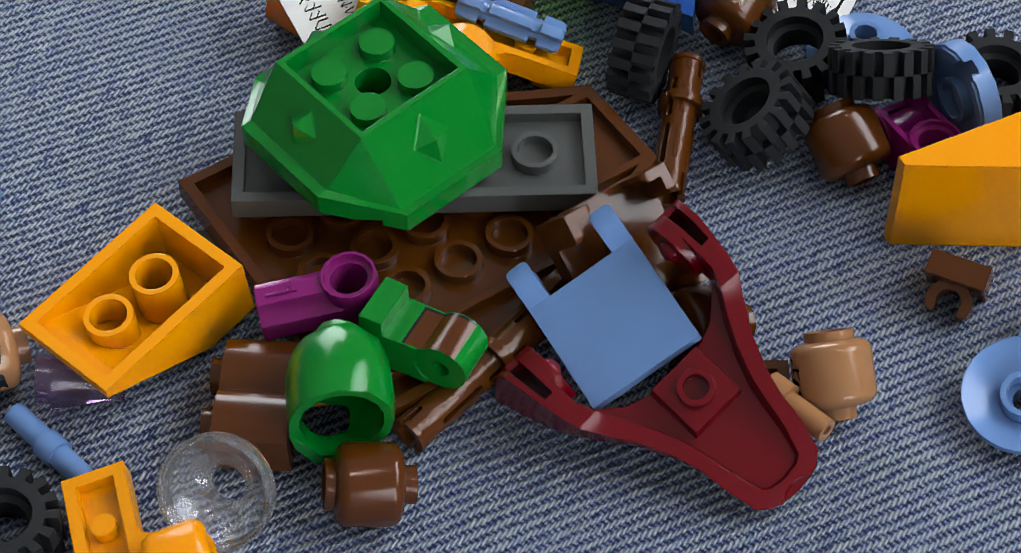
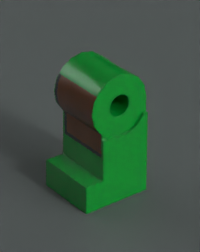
[358,276,489,389]

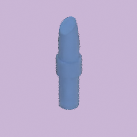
[4,403,93,480]

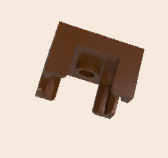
[535,162,708,294]

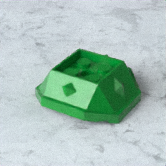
[241,0,507,231]

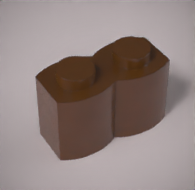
[200,339,299,471]

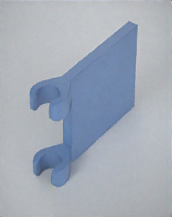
[506,204,702,409]

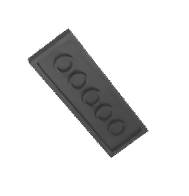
[231,104,598,218]

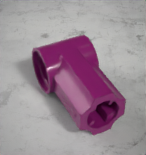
[253,251,380,340]

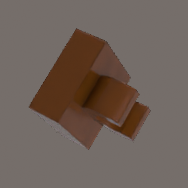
[924,248,994,323]

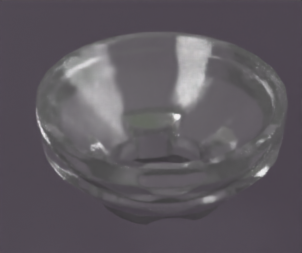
[156,431,277,553]

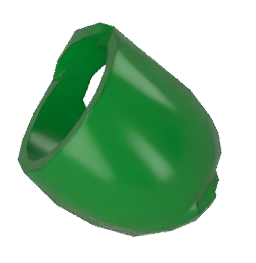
[285,319,396,463]

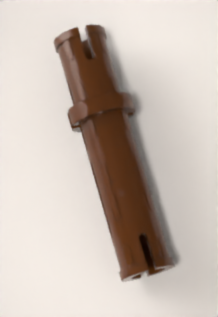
[654,52,706,209]
[393,305,547,453]

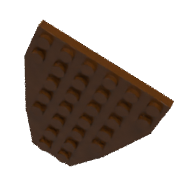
[178,85,657,426]

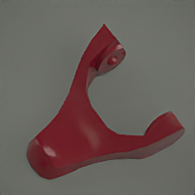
[495,199,818,510]

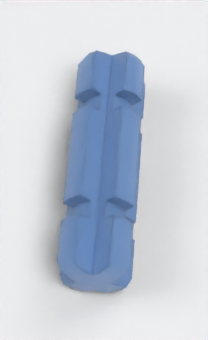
[455,0,567,54]

